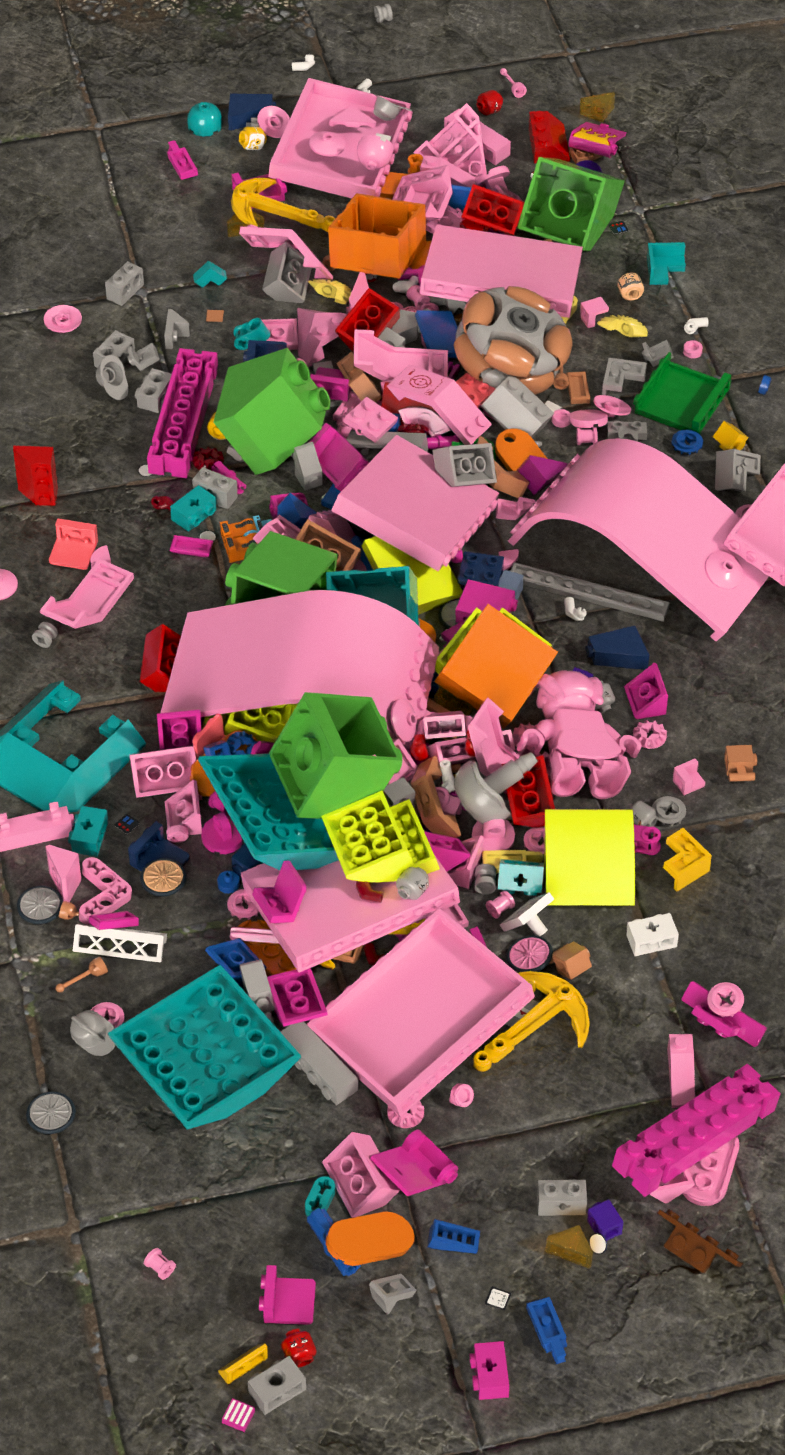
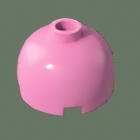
[357,135,394,170]

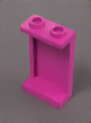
[309,423,369,491]

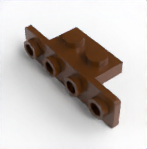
[657,1209,743,1274]

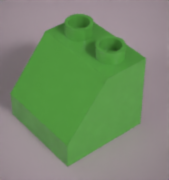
[517,157,625,251]
[213,348,330,475]

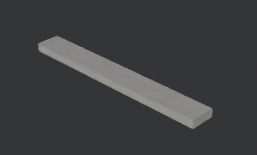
[510,562,670,622]

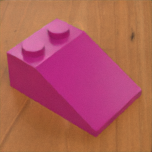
[157,709,201,750]
[267,968,328,1027]

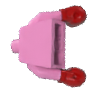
[410,711,475,761]

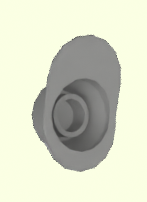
[373,94,412,121]
[96,355,129,400]
[70,1010,116,1056]

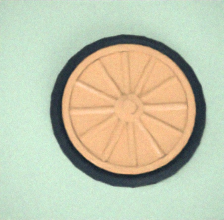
[140,858,187,897]

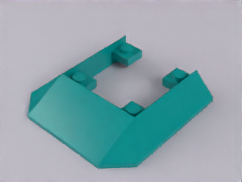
[0,680,146,813]

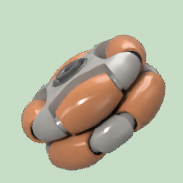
[454,286,572,395]

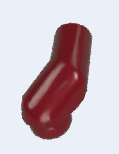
[151,496,175,511]
[356,881,384,903]
[363,943,385,966]

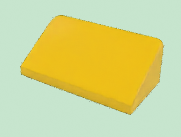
[218,1343,268,1384]

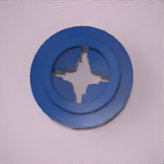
[672,430,703,456]
[227,731,258,755]

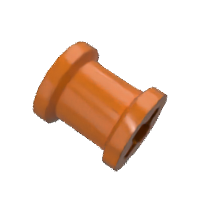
[408,154,423,174]

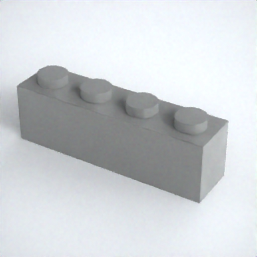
[346,430,428,461]
[281,1021,358,1106]

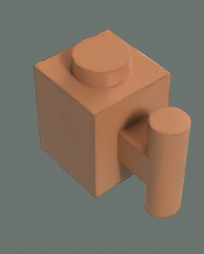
[724,745,757,782]
[549,942,592,980]

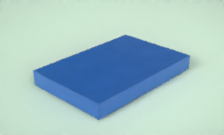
[415,310,457,358]

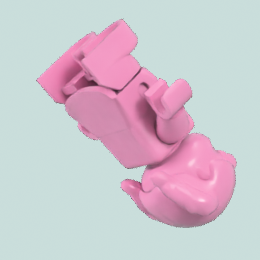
[517,670,641,799]

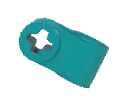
[233,318,271,350]

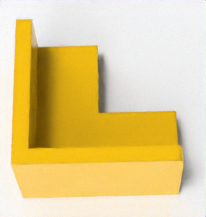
[663,828,712,892]

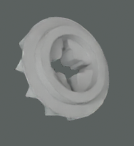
[652,796,686,826]

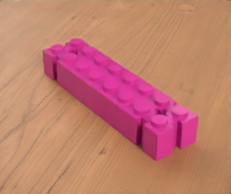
[147,348,218,478]
[612,1064,781,1197]

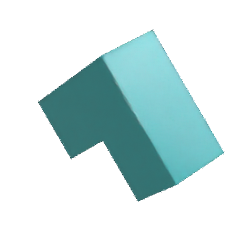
[193,261,227,287]

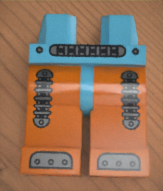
[219,515,271,563]

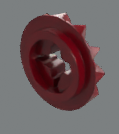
[398,423,429,436]
[192,446,224,471]

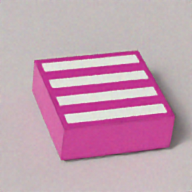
[222,1398,255,1432]

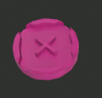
[201,812,243,854]

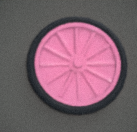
[506,936,553,973]

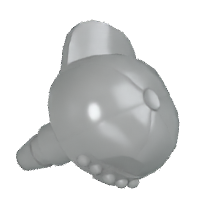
[454,752,538,824]

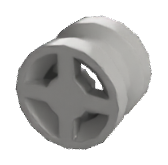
[374,3,393,23]
[32,622,58,648]

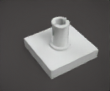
[499,892,554,936]

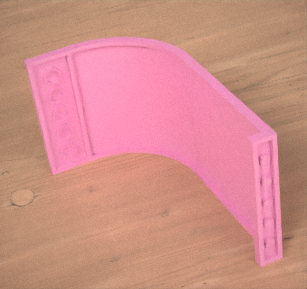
[508,438,769,641]
[161,590,439,756]

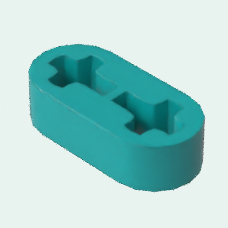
[305,1176,335,1217]

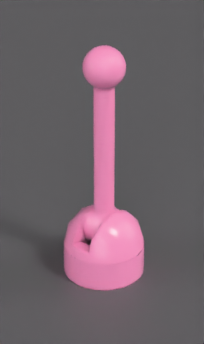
[500,68,527,98]

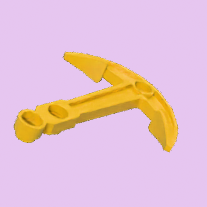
[231,178,335,232]
[473,971,589,1072]

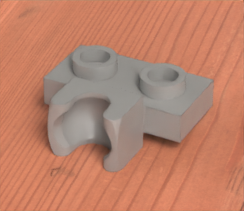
[607,421,647,442]

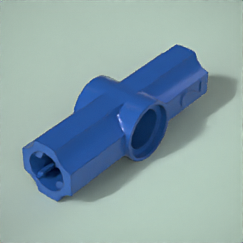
[307,1208,361,1276]

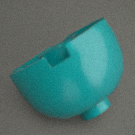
[187,102,223,137]

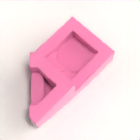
[496,497,535,520]

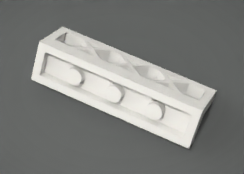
[73,923,167,962]

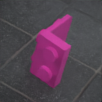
[310,367,351,401]
[252,860,306,923]
[259,1265,316,1325]

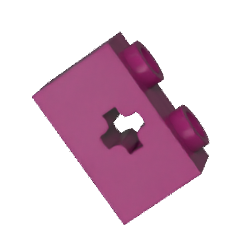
[470,1341,509,1400]

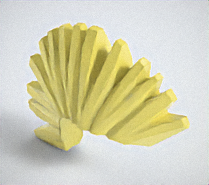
[308,279,351,305]
[597,315,648,337]

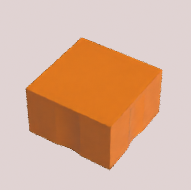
[328,193,426,279]
[434,604,558,729]

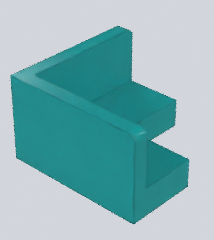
[647,242,686,285]

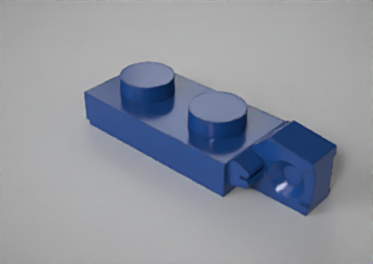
[526,1297,567,1364]

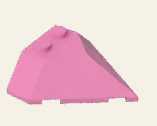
[413,103,487,178]
[297,308,347,367]

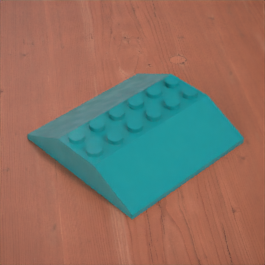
[198,754,339,870]
[108,965,301,1130]

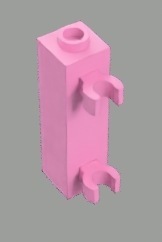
[0,802,74,852]

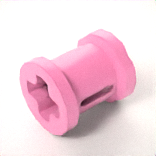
[406,285,430,310]
[576,427,598,445]
[486,890,515,919]
[144,1248,176,1280]

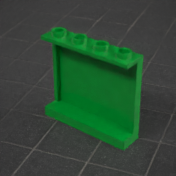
[633,352,732,434]

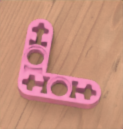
[79,857,132,925]

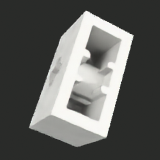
[626,913,679,956]

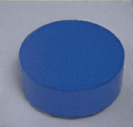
[758,375,771,395]

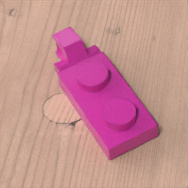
[167,140,198,180]

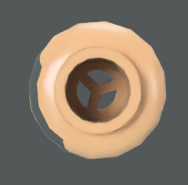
[618,273,644,301]

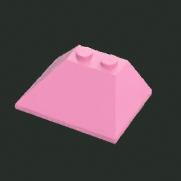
[392,165,452,222]

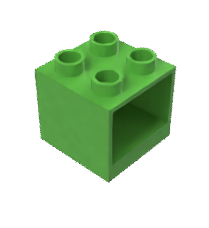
[225,531,338,606]
[269,692,402,819]

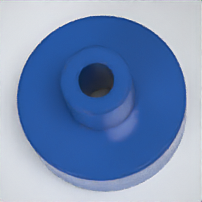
[217,871,240,894]

